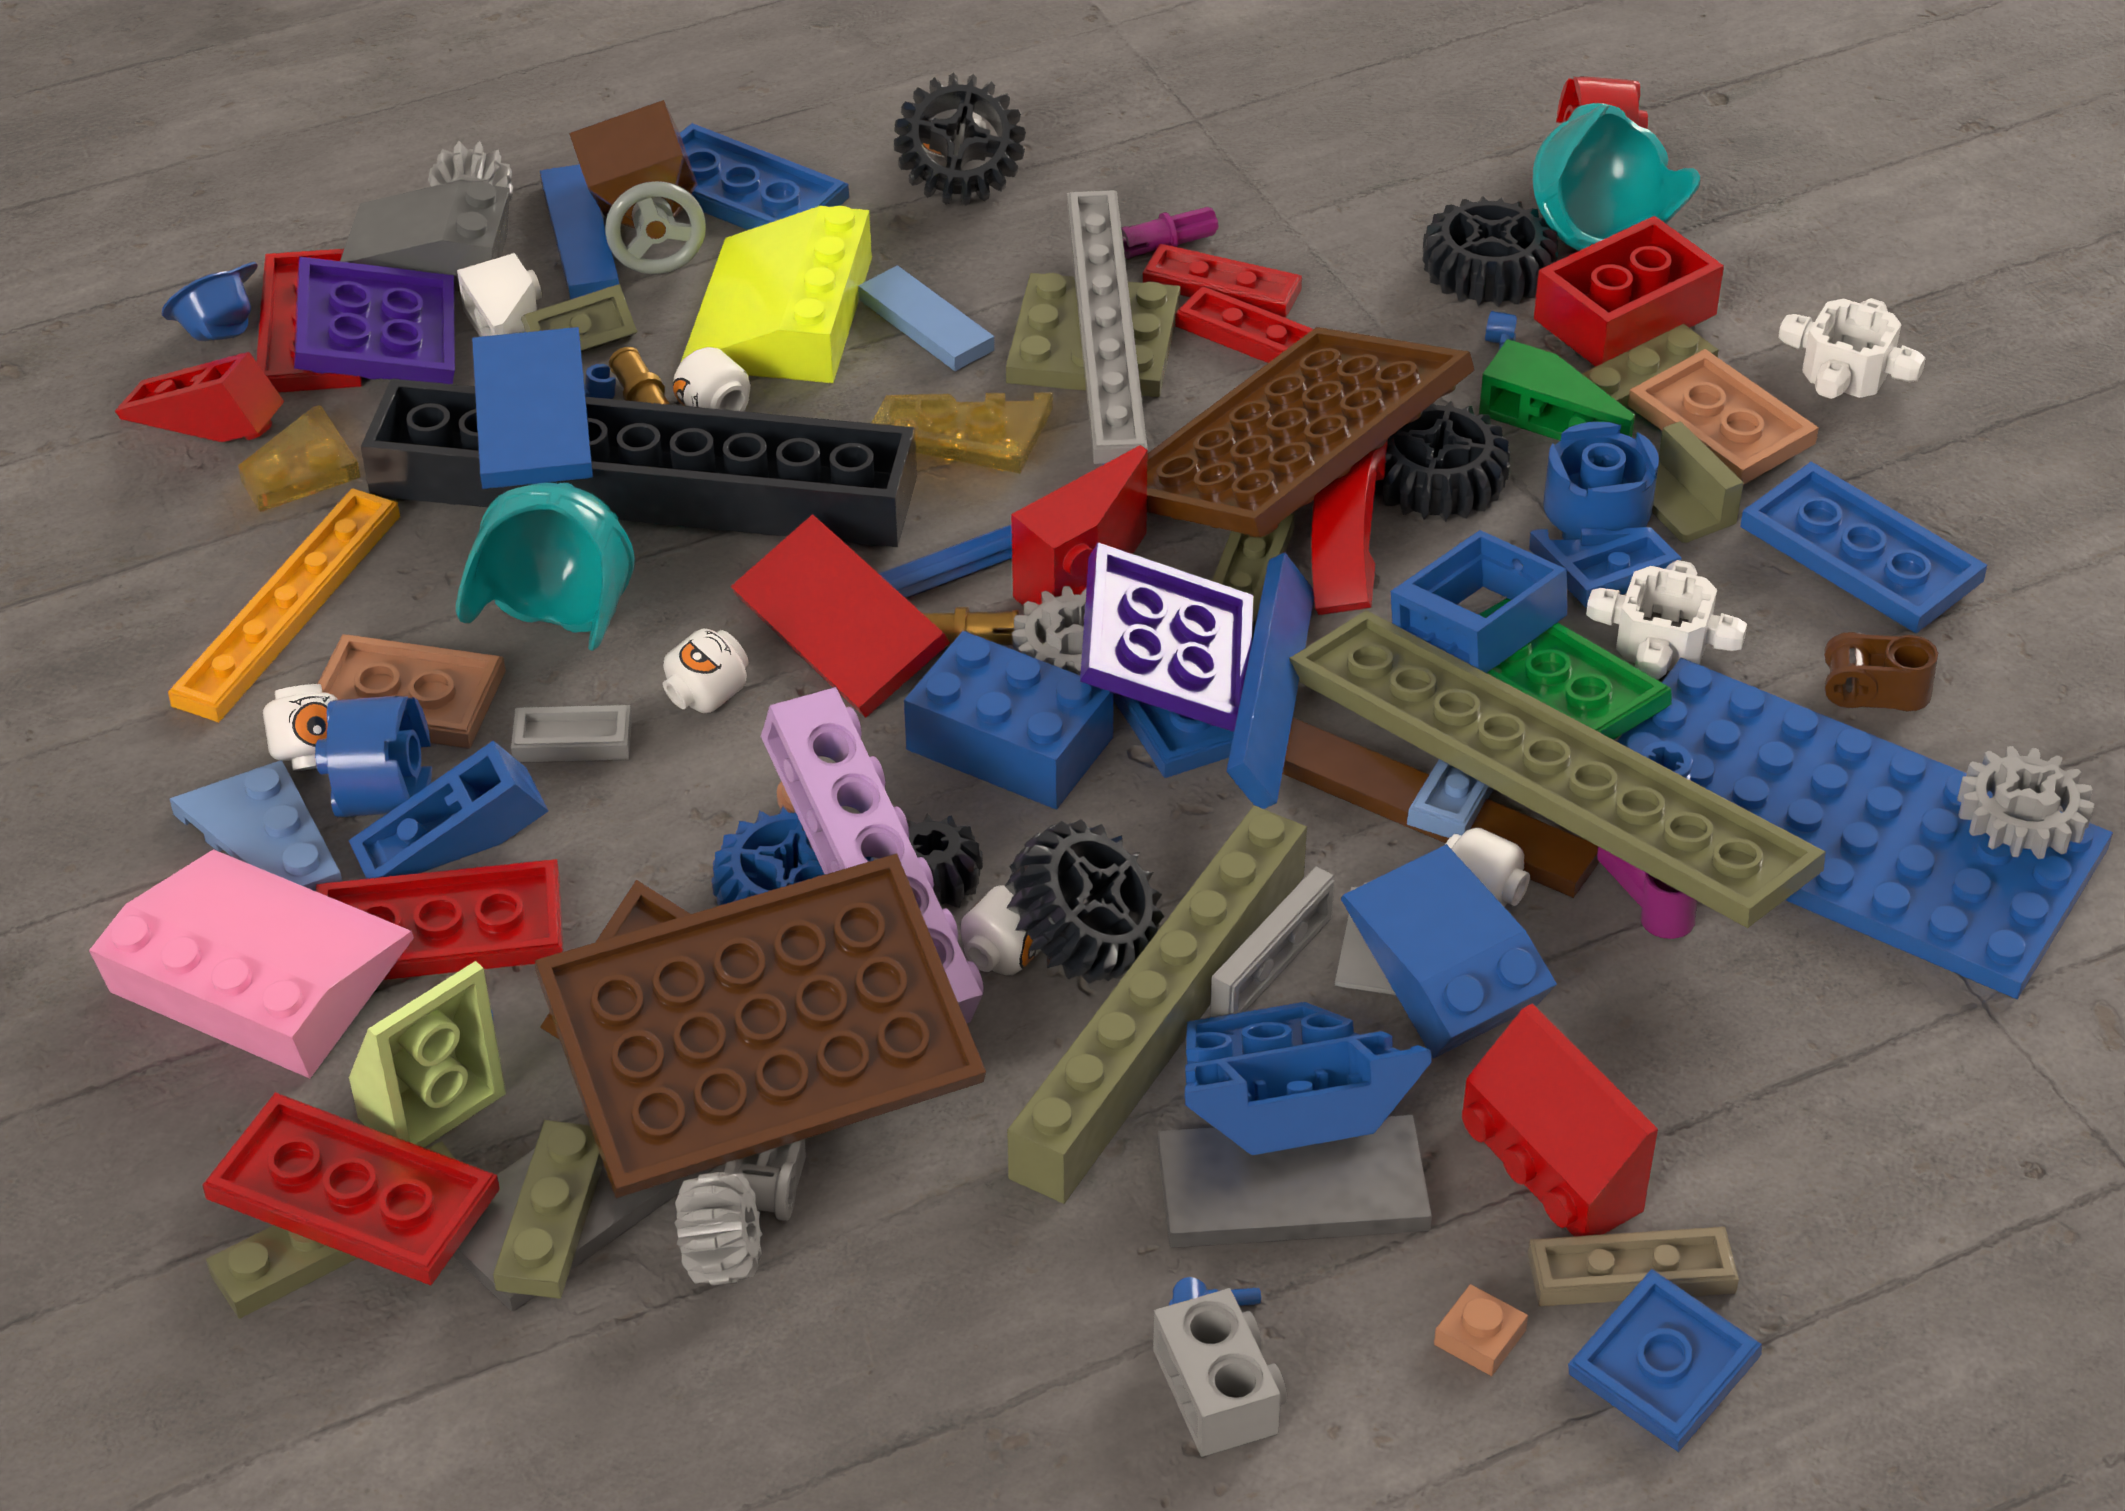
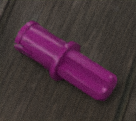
[1121,207,1219,259]

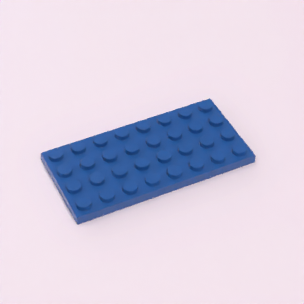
[1617,658,2113,1000]

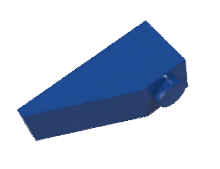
[348,741,549,879]

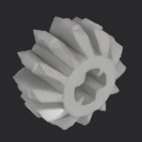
[428,141,513,200]
[674,1172,763,1285]

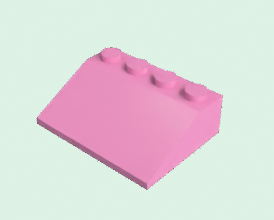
[89,849,414,1079]

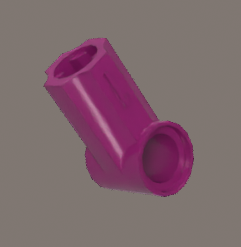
[1597,847,1698,939]

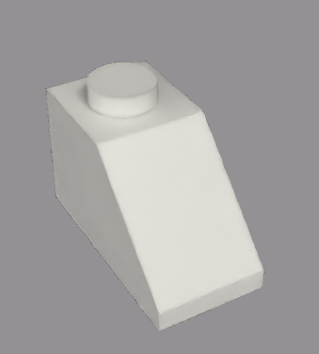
[457,253,542,337]

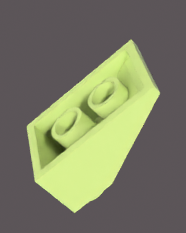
[349,961,506,1148]

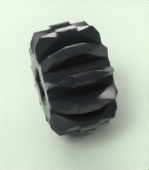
[906,813,983,908]

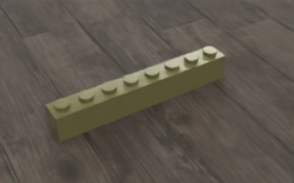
[1007,805,1307,1204]

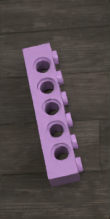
[761,687,983,1023]

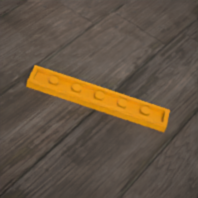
[168,488,400,723]

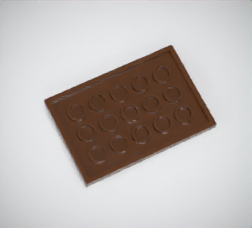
[1147,327,1475,537]
[535,853,986,1198]

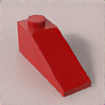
[115,352,284,442]

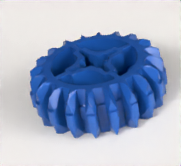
[711,805,874,906]

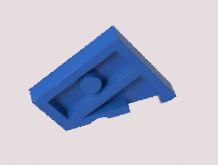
[1529,527,1681,608]

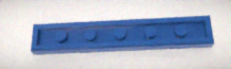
[1226,552,1314,809]

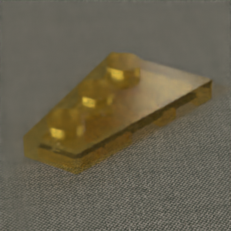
[871,392,1053,474]

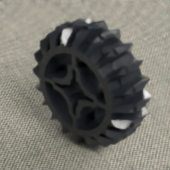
[893,72,1026,206]
[1422,196,1559,307]
[1374,401,1510,522]
[1005,819,1165,984]

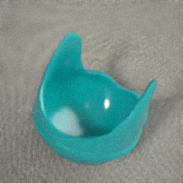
[1533,103,1700,251]
[455,482,635,651]

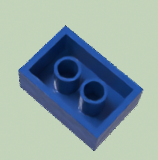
[904,631,1113,810]

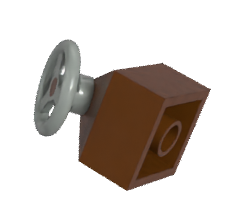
[569,100,706,274]

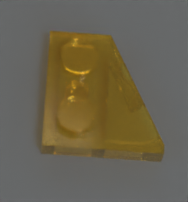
[238,405,361,512]

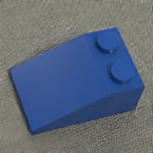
[1341,844,1557,1059]

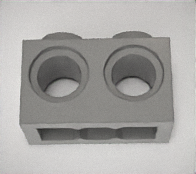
[1153,1288,1287,1457]

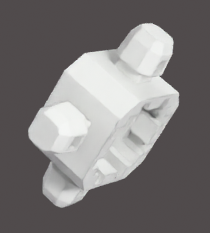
[1778,298,1926,399]
[1586,560,1747,680]

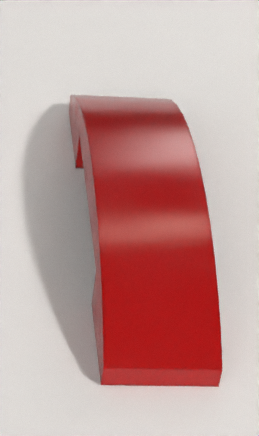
[1311,438,1388,615]

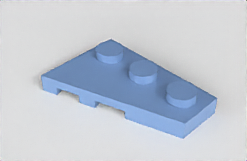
[170,760,342,891]

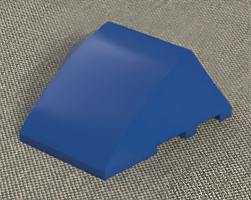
[1185,1002,1432,1155]

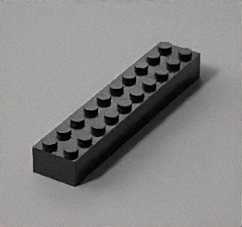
[361,379,917,547]

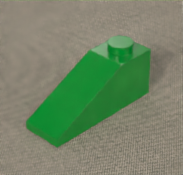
[1479,339,1635,441]

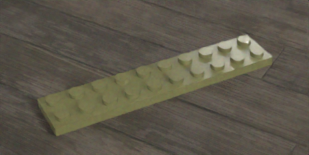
[1289,610,1826,928]

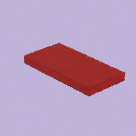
[256,249,363,393]
[730,514,950,718]
[316,859,564,980]
[202,1092,500,1286]

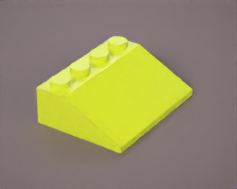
[681,206,872,383]

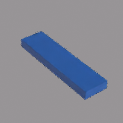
[540,164,619,300]

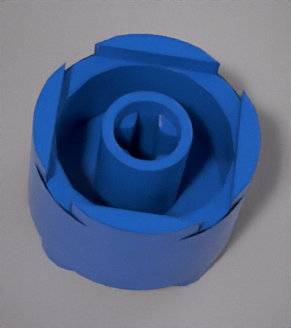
[1543,422,1659,540]
[315,696,432,818]

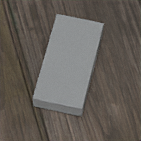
[511,705,632,762]

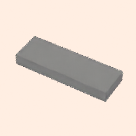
[1210,866,1334,1018]

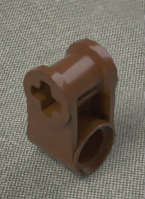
[1824,632,1938,712]

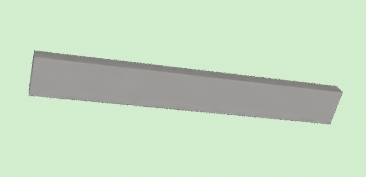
[1067,190,1147,464]

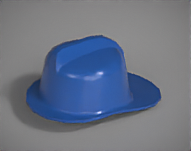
[161,262,258,342]

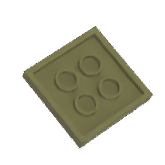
[1006,273,1180,397]

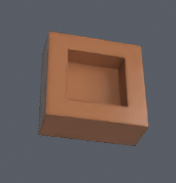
[1434,1284,1528,1376]

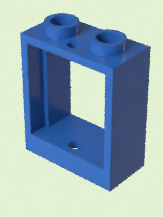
[1390,530,1567,673]

